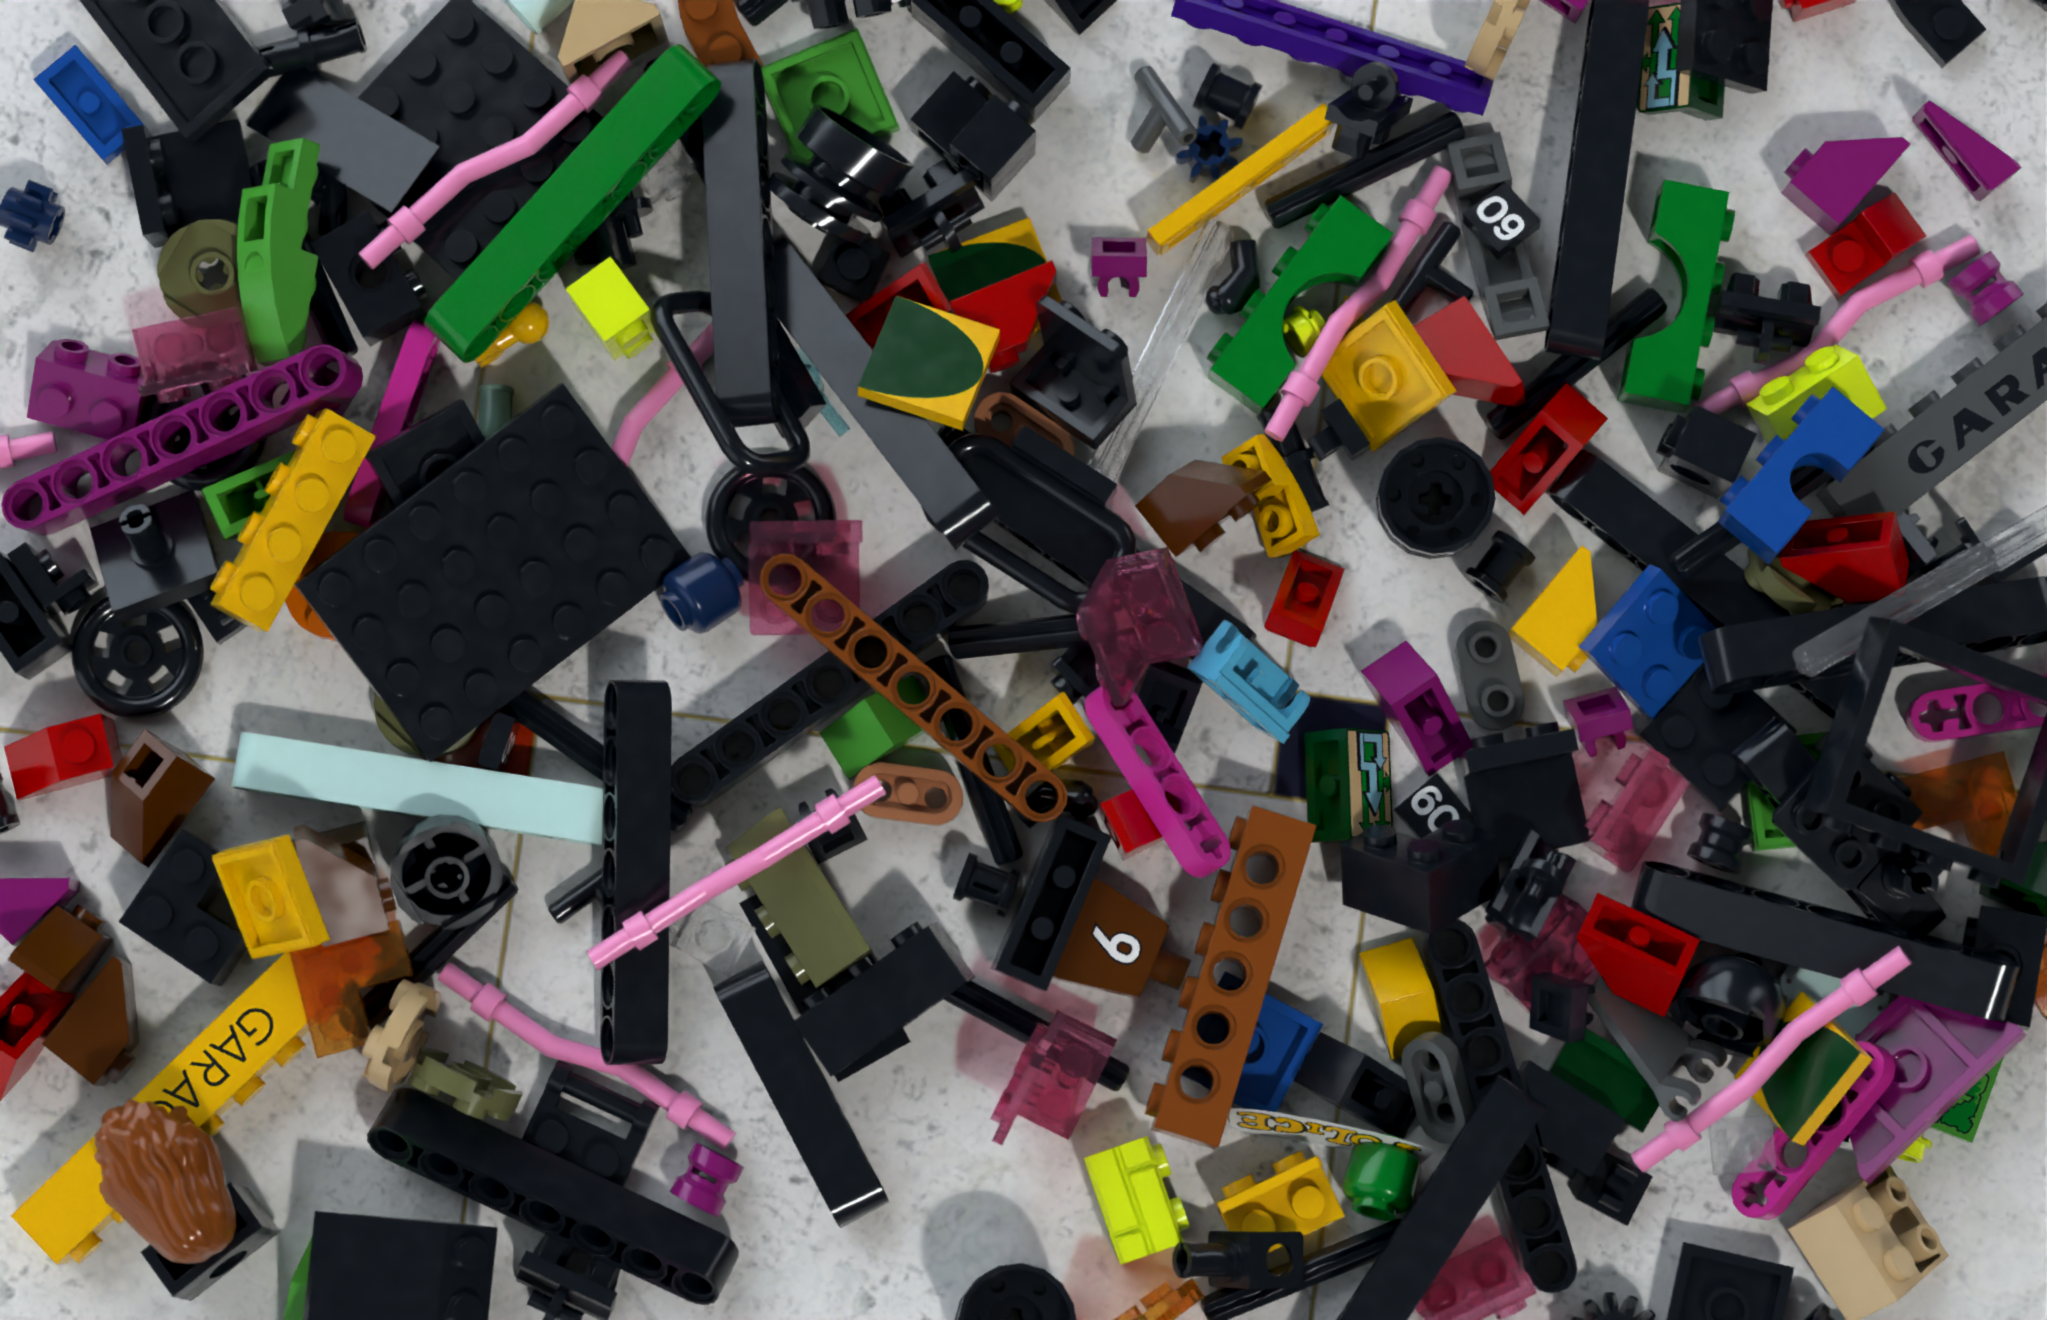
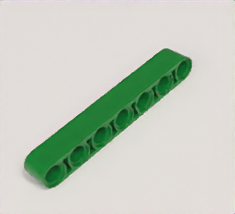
[424,44,722,363]

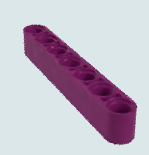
[1,344,363,536]

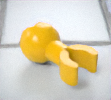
[475,302,549,368]

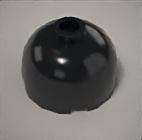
[390,815,503,930]
[1670,953,1786,1058]

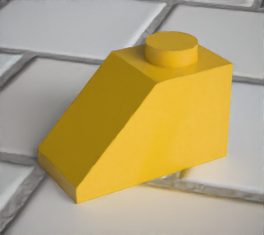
[1507,545,1597,677]

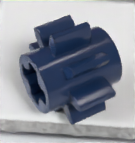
[1175,115,1243,183]
[0,180,65,252]

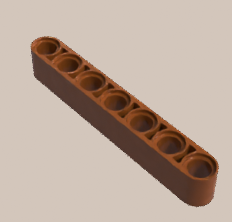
[760,554,1067,822]

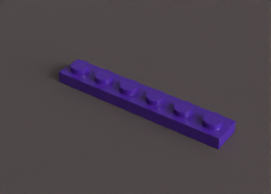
[1171,0,1494,116]

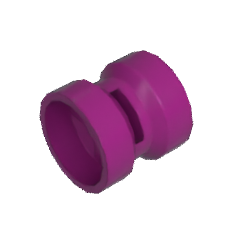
[1946,251,2024,327]
[669,1142,744,1217]

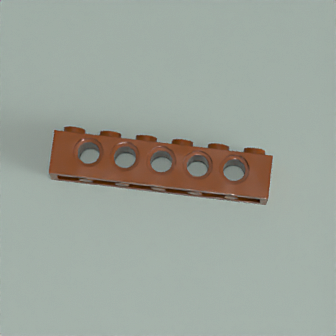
[1145,805,1317,1150]

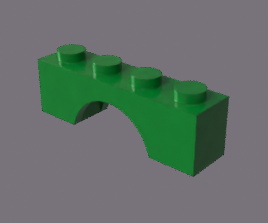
[1617,179,1735,414]
[1206,195,1393,415]

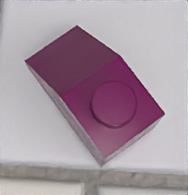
[1781,137,1911,235]
[1361,641,1472,777]

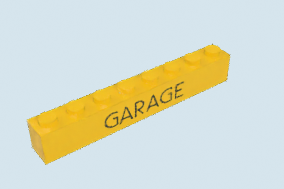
[11,934,391,1265]

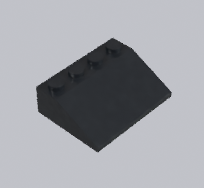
[303,1211,498,1320]

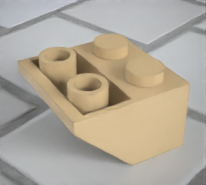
[1788,1165,1949,1320]

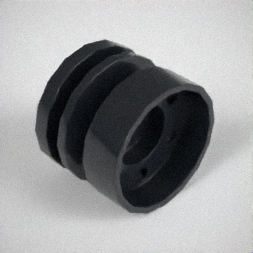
[766,104,913,246]
[1376,437,1496,560]
[955,1263,1076,1320]

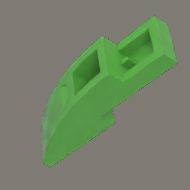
[237,138,320,366]

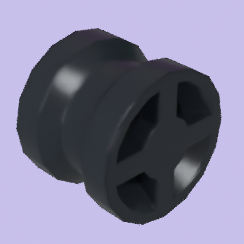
[1687,813,1754,875]

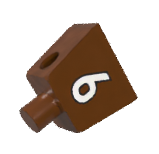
[1052,878,1191,999]

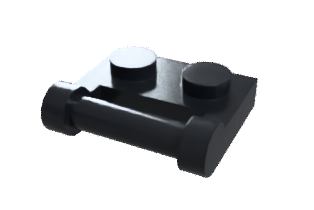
[522,1060,660,1187]

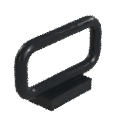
[651,290,827,476]
[921,425,1137,614]

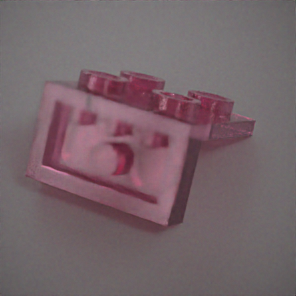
[747,520,863,636]
[1077,547,1204,707]
[990,1010,1118,1145]

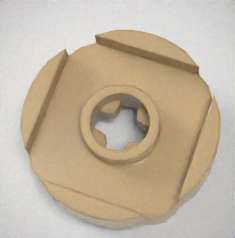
[1464,0,1530,81]
[362,979,441,1093]

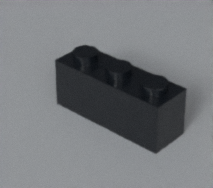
[911,0,1071,123]
[990,814,1112,991]
[793,921,975,1076]

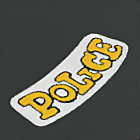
[1228,1108,1433,1164]

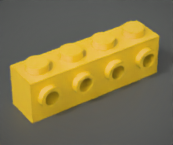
[210,408,376,632]

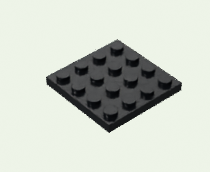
[358,0,604,281]

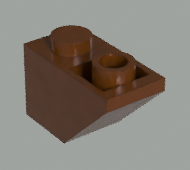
[1135,460,1272,557]
[110,729,215,868]

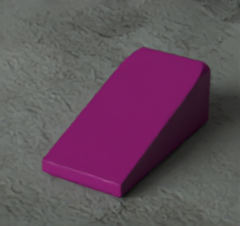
[1912,100,2022,202]

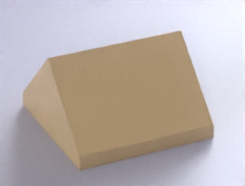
[558,0,668,85]

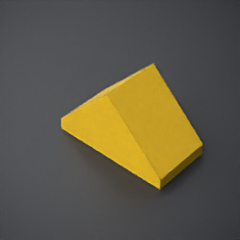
[992,692,1095,787]
[1358,937,1442,1060]

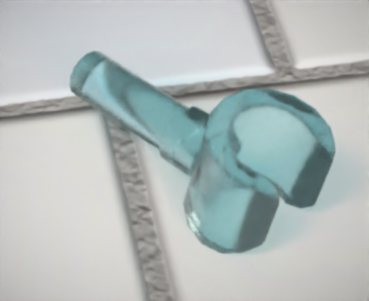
[805,364,850,437]

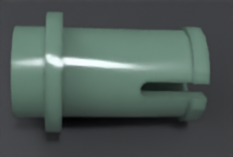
[478,384,514,439]

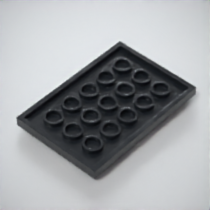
[294,383,691,762]

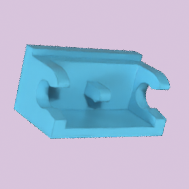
[1187,619,1310,744]

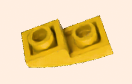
[1221,434,1320,558]

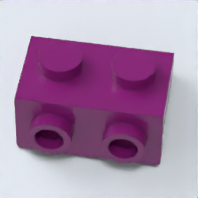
[27,339,157,440]

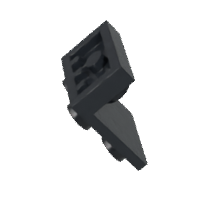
[122,119,254,248]

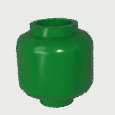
[1343,1133,1421,1221]

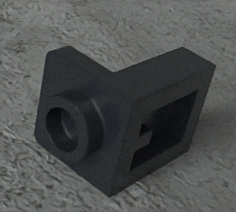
[7,542,99,616]

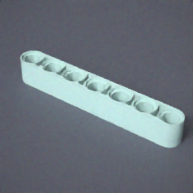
[231,732,603,846]

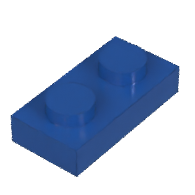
[33,45,149,165]

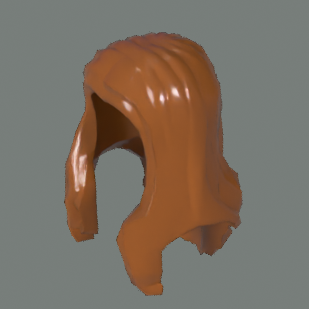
[94,1099,236,1264]

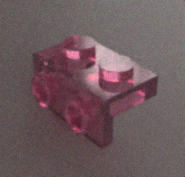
[132,305,258,404]
[1583,747,1688,873]
[1485,893,1596,1014]
[1415,1235,1537,1320]

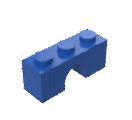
[1718,387,1885,565]

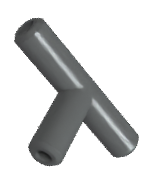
[1131,66,1198,153]

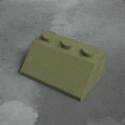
[725,807,874,990]

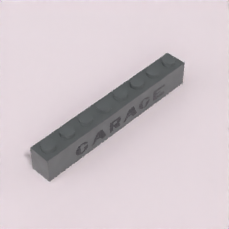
[1816,303,2047,518]

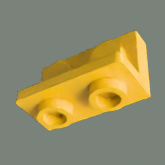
[1215,1150,1345,1253]

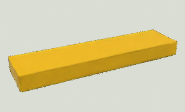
[1146,103,1334,256]

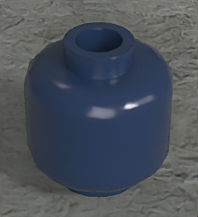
[659,552,744,634]

